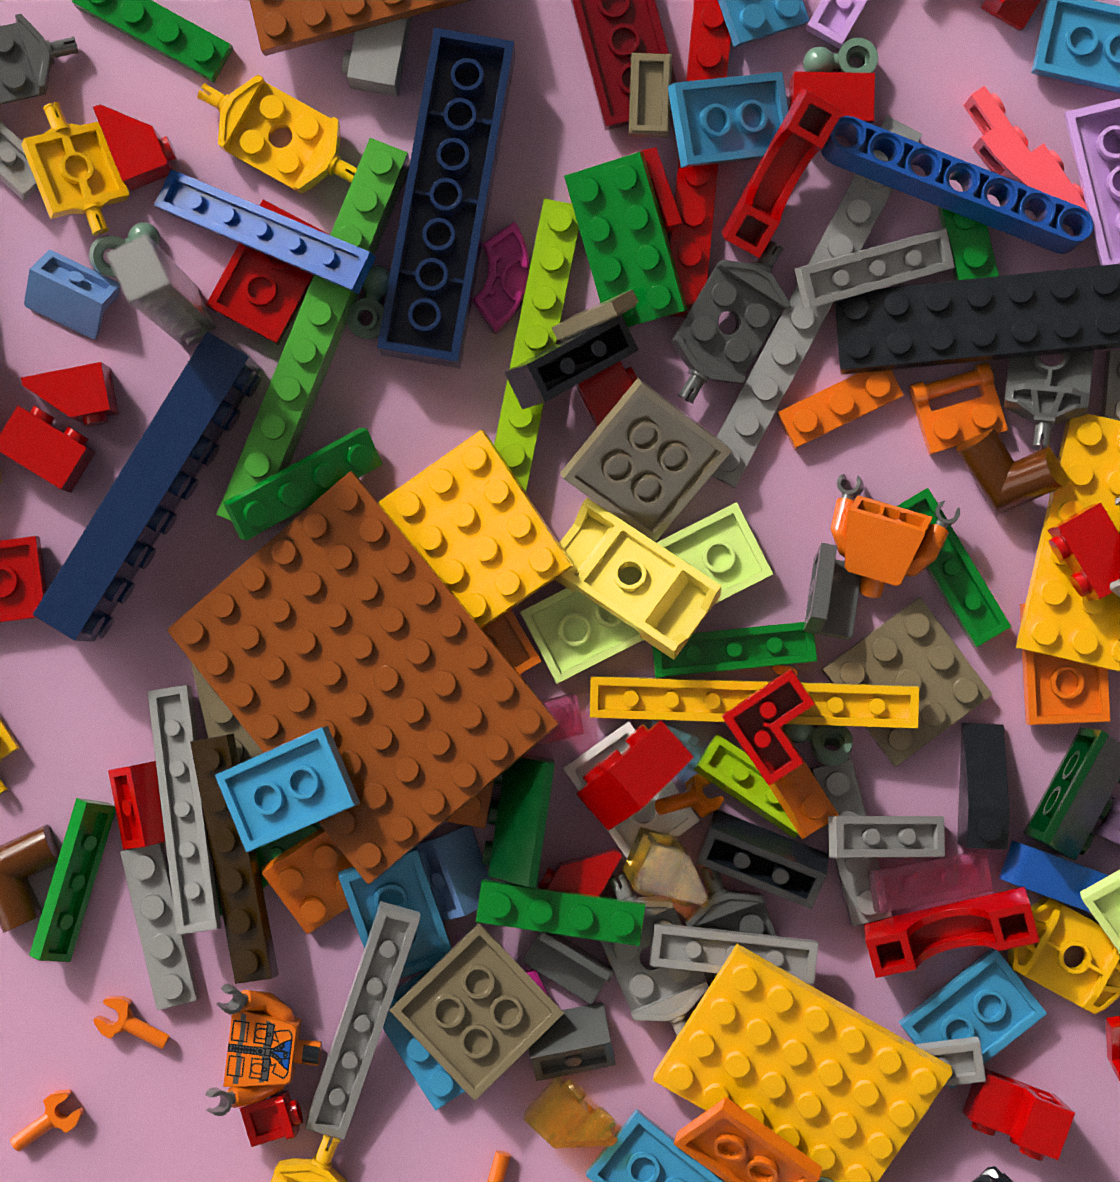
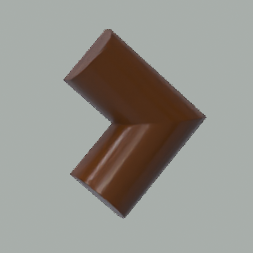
[956,428,1070,516]
[0,824,60,933]

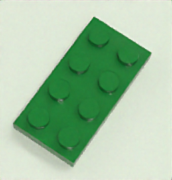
[564,151,688,327]

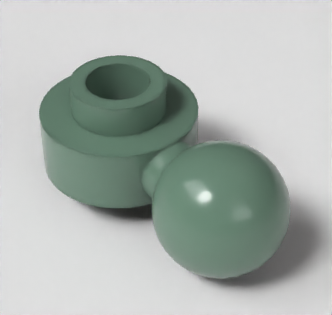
[803,38,878,73]
[89,222,160,277]
[347,265,390,339]
[783,724,853,766]

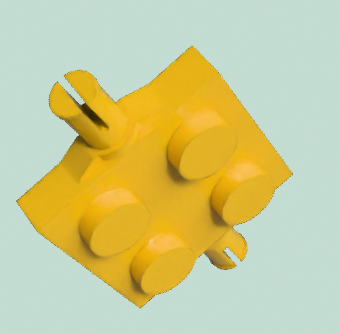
[21,102,130,236]

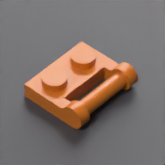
[909,362,1008,455]

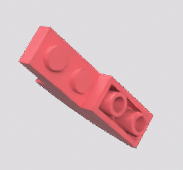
[963,86,1087,210]

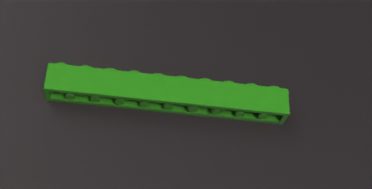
[216,138,410,533]

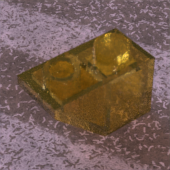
[623,827,710,907]
[524,1077,618,1148]

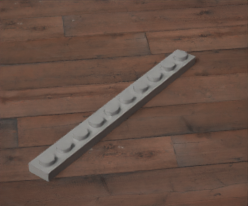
[712,116,922,488]

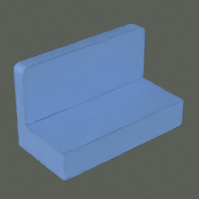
[24,249,121,339]
[416,825,491,921]

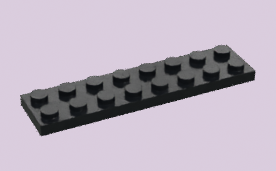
[835,264,1120,375]

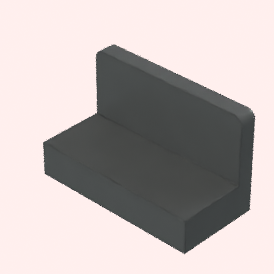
[803,542,861,640]
[522,932,613,1004]
[529,1003,616,1081]

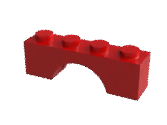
[721,87,843,258]
[864,887,1040,978]

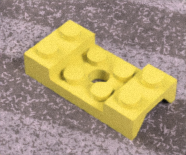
[554,498,721,660]

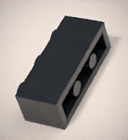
[504,314,639,409]
[696,810,829,909]

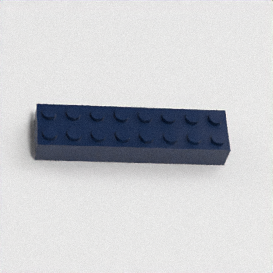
[377,27,515,369]
[32,331,262,641]

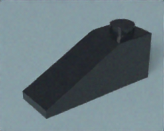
[957,723,1010,850]

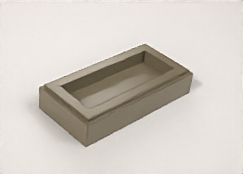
[628,53,672,138]
[552,289,638,341]

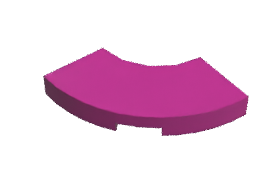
[472,221,529,335]

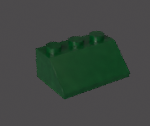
[1023,727,1120,861]
[482,755,555,888]

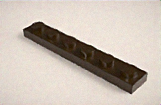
[190,733,279,984]

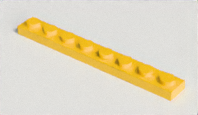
[590,676,919,728]

